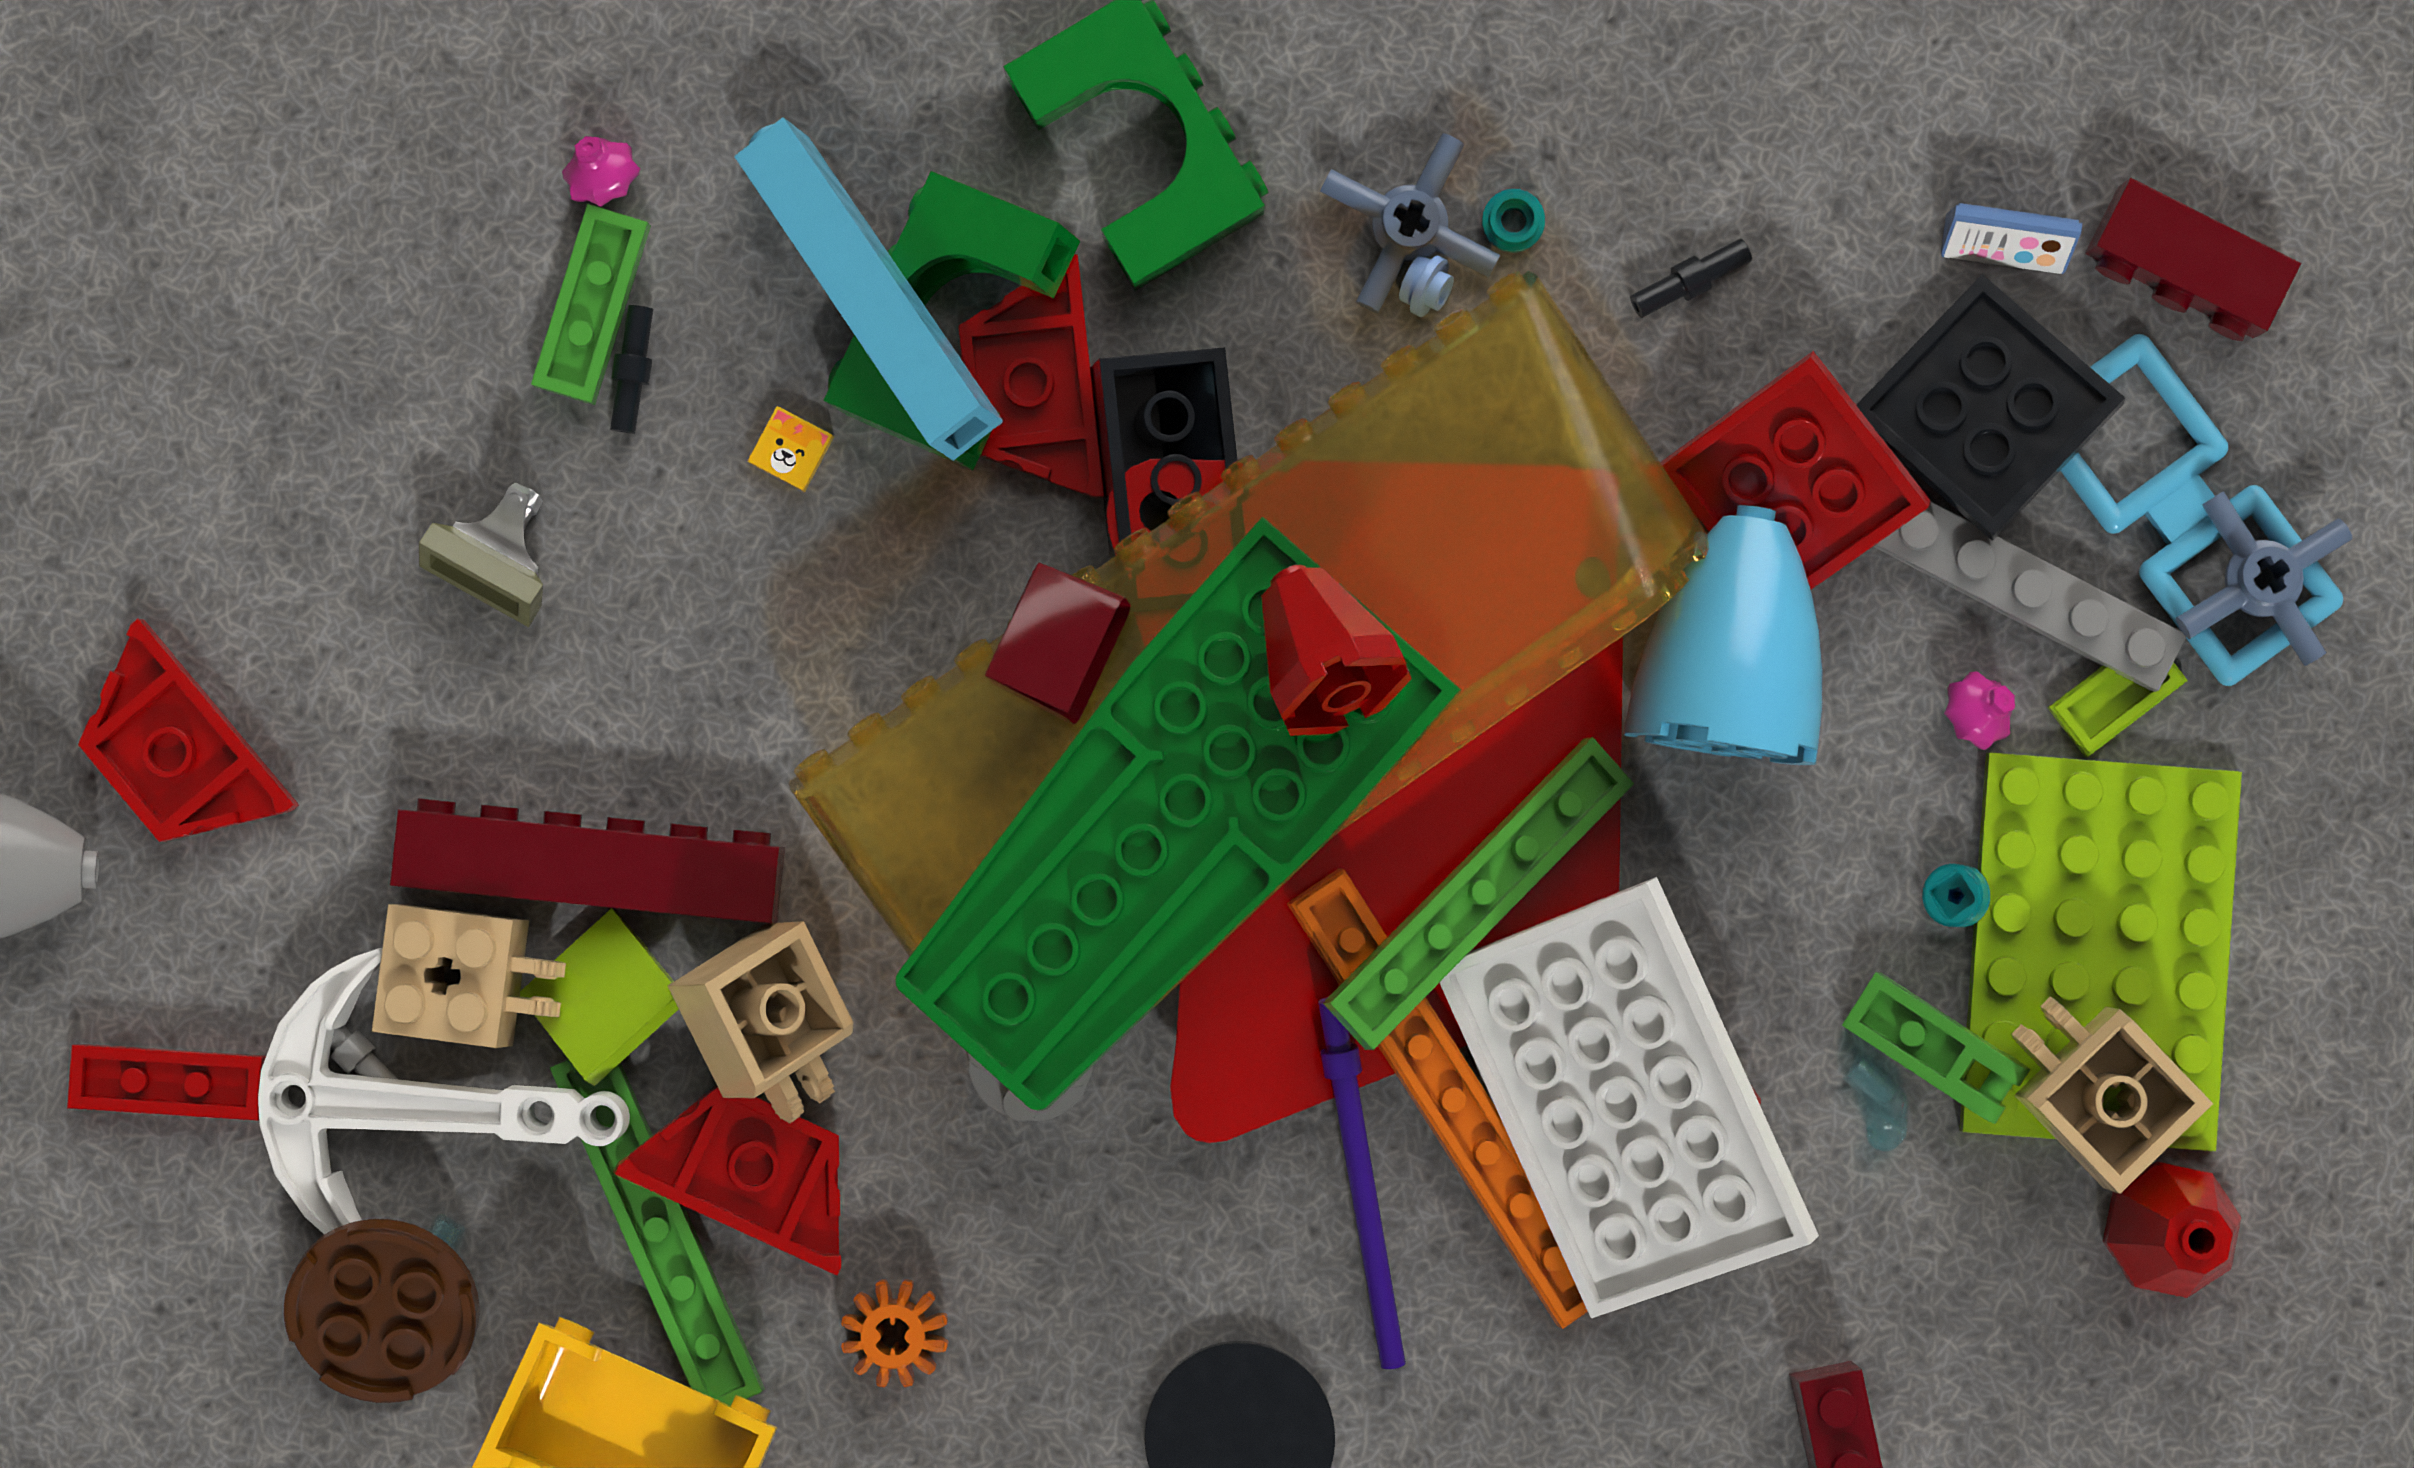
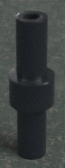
[1630,239,1752,318]
[610,305,654,434]

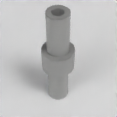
[331,1025,398,1079]

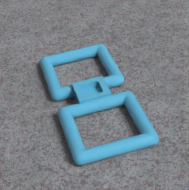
[2060,334,2343,686]

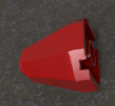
[1261,565,1412,736]
[2103,1161,2242,1298]

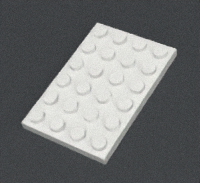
[1440,877,1819,1318]

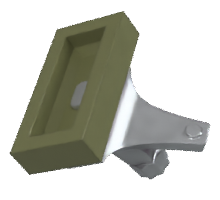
[419,483,543,627]

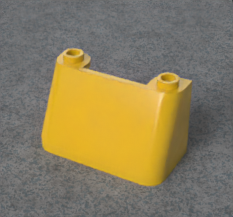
[472,1316,777,1468]

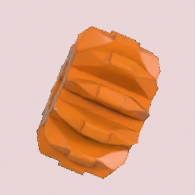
[841,1279,949,1388]

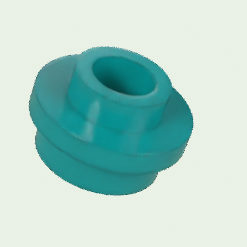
[1482,189,1545,253]

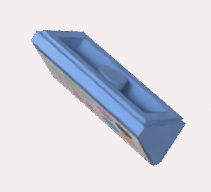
[1941,203,2082,274]

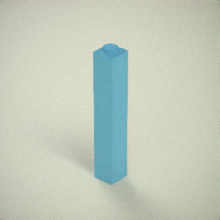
[734,117,1003,461]

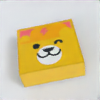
[748,406,834,492]

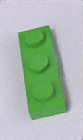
[531,204,651,405]

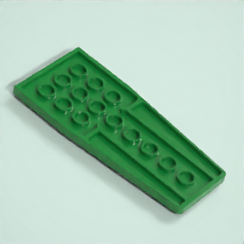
[895,516,1461,1111]

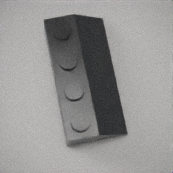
[1090,347,1246,618]

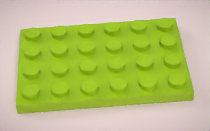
[1959,752,2242,1151]

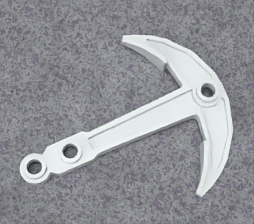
[258,948,630,1235]

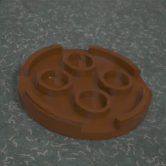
[284,1219,480,1403]

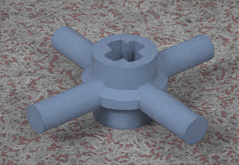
[1320,133,1500,313]
[2176,491,2352,666]

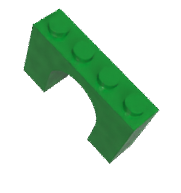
[1003,0,1269,291]
[823,171,1080,470]

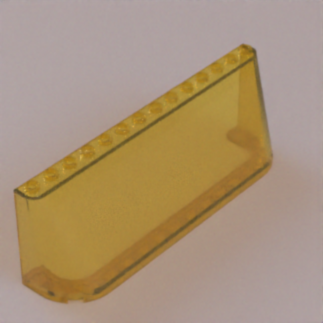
[788,271,1709,957]

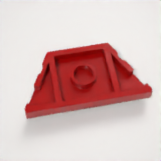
[958,254,1104,499]
[78,618,299,842]
[613,1085,841,1276]

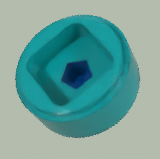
[1922,864,1990,928]

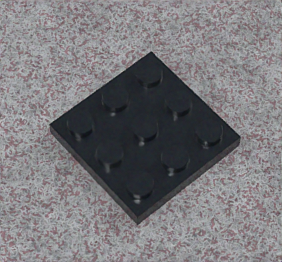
[1856,274,2125,541]

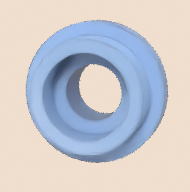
[1399,255,1454,317]

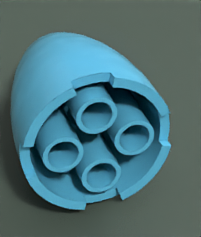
[1624,505,1823,765]

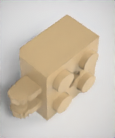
[372,904,566,1048]
[668,921,853,1124]
[2011,996,2213,1194]

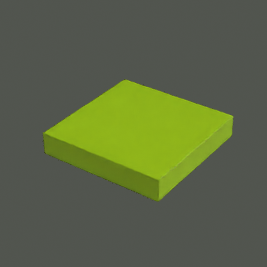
[520,908,679,1086]

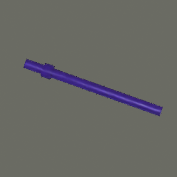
[1318,997,1406,1369]

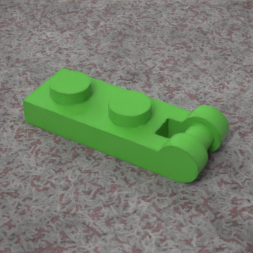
[1842,972,2030,1124]

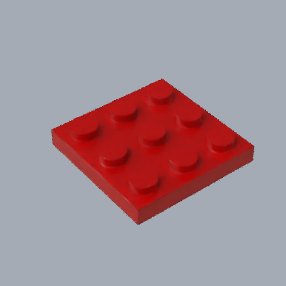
[1659,351,1930,590]

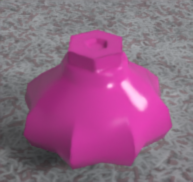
[562,136,640,207]
[1944,671,2015,750]

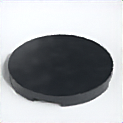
[1145,1341,1335,1468]

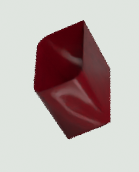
[984,562,1131,725]

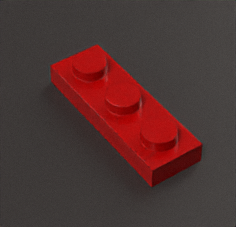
[67,1044,266,1121]

